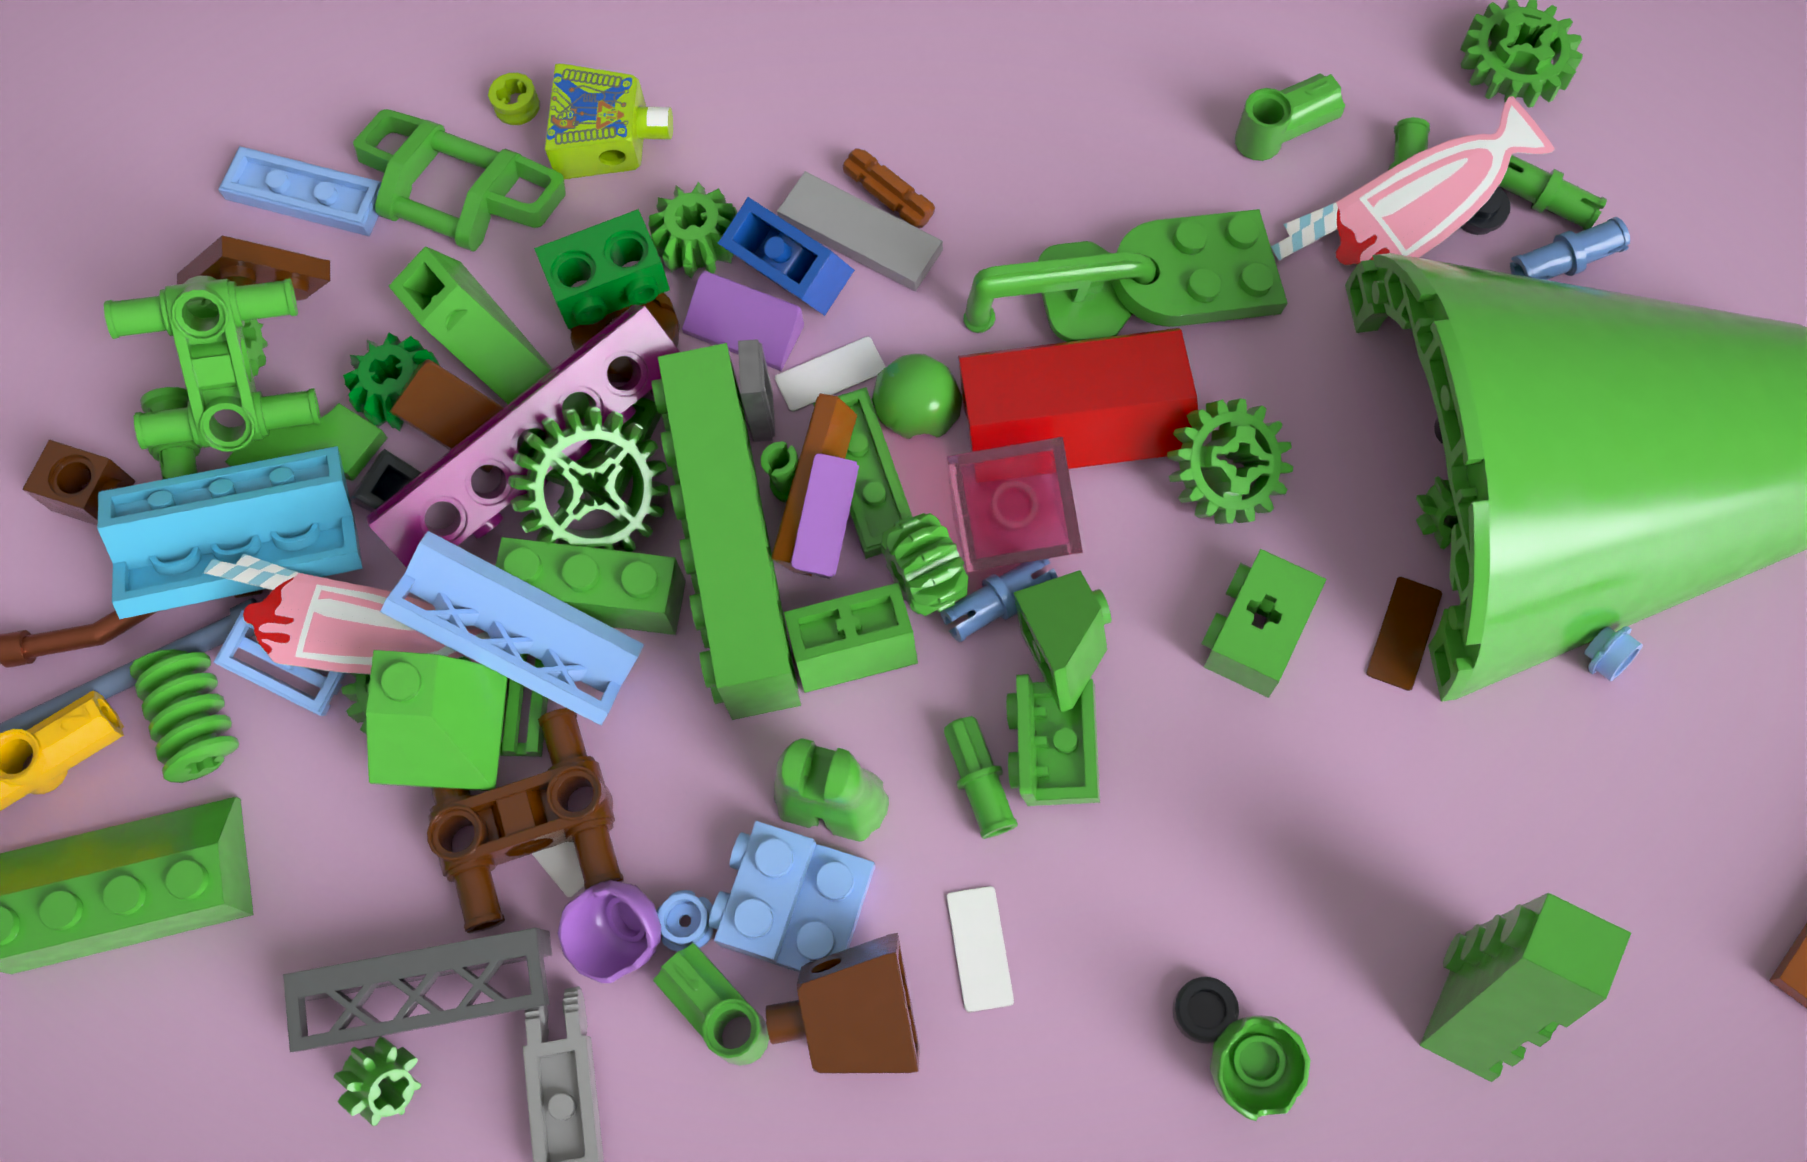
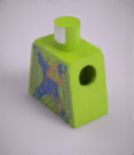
[545,64,673,180]

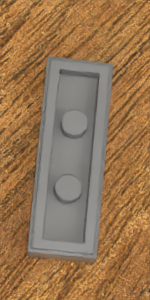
[777,171,943,291]

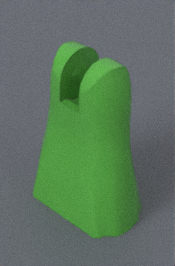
[774,738,889,842]

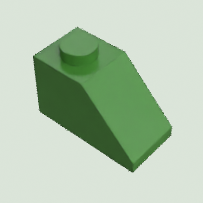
[1013,570,1112,712]

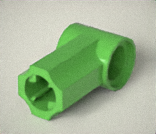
[1235,73,1345,161]
[653,943,769,1066]

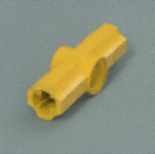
[0,690,124,811]

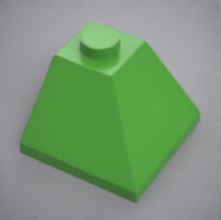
[366,650,508,791]

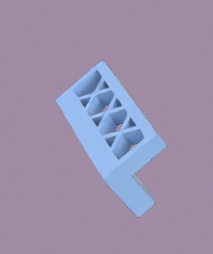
[380,531,644,725]

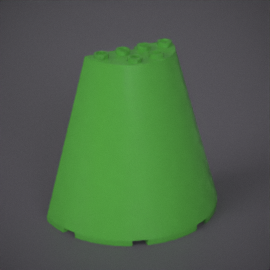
[1345,253,1807,701]

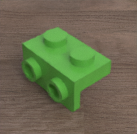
[1006,674,1100,806]

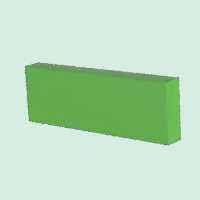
[813,387,913,559]

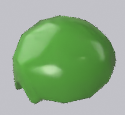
[871,354,963,439]
[1210,1015,1311,1121]

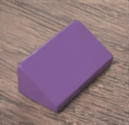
[682,270,804,371]
[791,454,859,579]

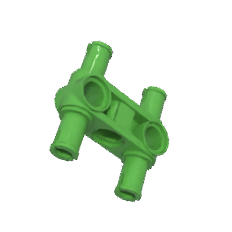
[104,276,321,452]

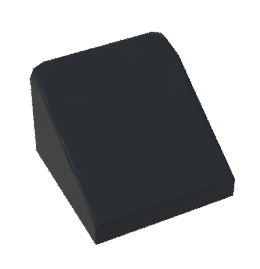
[350,449,422,512]

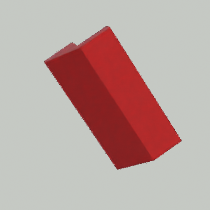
[958,328,1198,481]

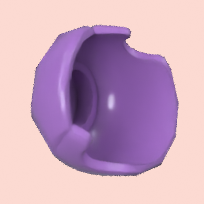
[557,880,661,983]

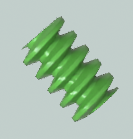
[129,649,239,783]

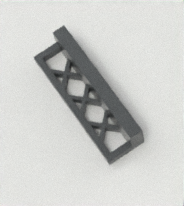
[283,928,552,1053]

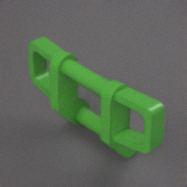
[353,109,566,252]

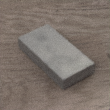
[738,339,775,442]

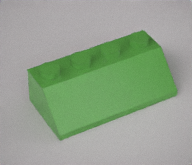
[0,797,254,974]

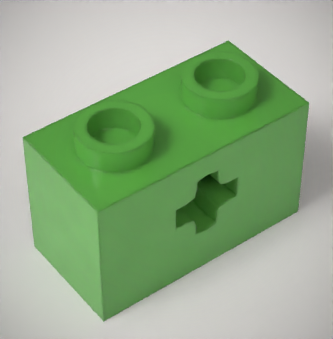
[1201,549,1327,698]

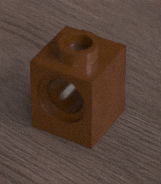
[22,440,135,525]

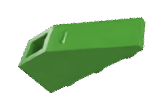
[389,246,552,404]

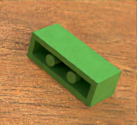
[495,537,686,635]

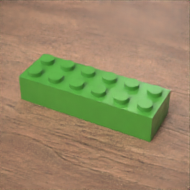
[652,343,801,720]

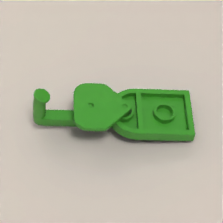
[964,209,1288,342]

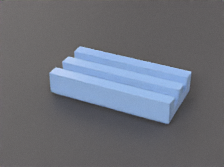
[213,610,348,716]

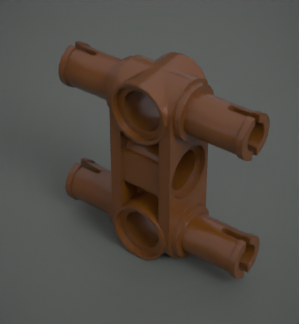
[427,708,624,933]

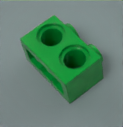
[534,209,670,329]

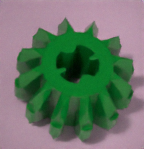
[343,332,439,431]

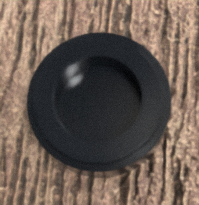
[1172,977,1239,1044]

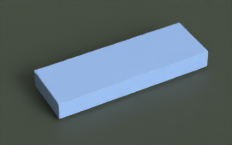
[218,146,382,236]

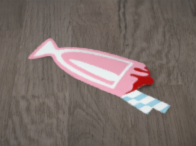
[1271,96,1555,266]
[203,554,491,675]

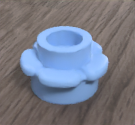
[1584,626,1643,681]
[657,890,713,952]

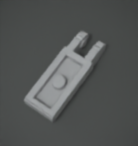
[523,986,604,1162]

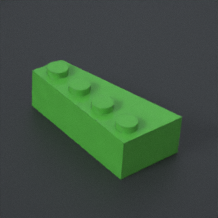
[1419,893,1631,1082]

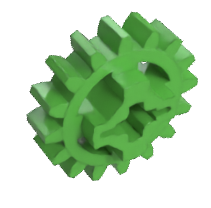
[1460,0,1583,108]
[1167,398,1293,525]

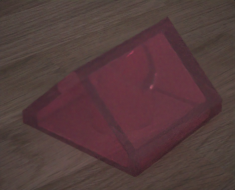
[946,437,1083,573]

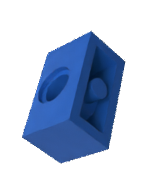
[718,197,855,316]

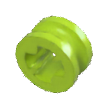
[488,72,540,125]

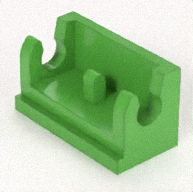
[784,582,918,693]

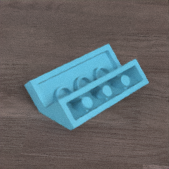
[97,446,363,619]

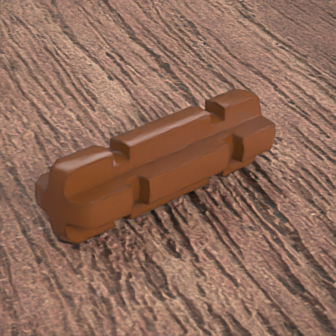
[843,148,935,228]

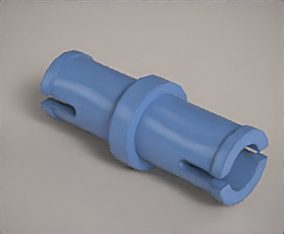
[1510,217,1631,280]
[940,552,1058,642]

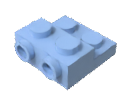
[709,821,875,972]

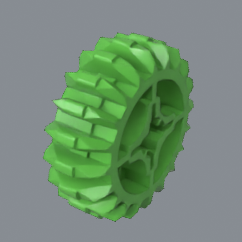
[508,406,669,552]

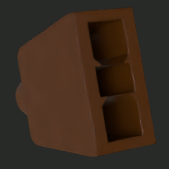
[765,933,920,1073]

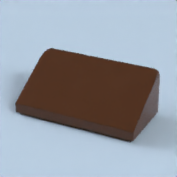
[389,359,504,473]

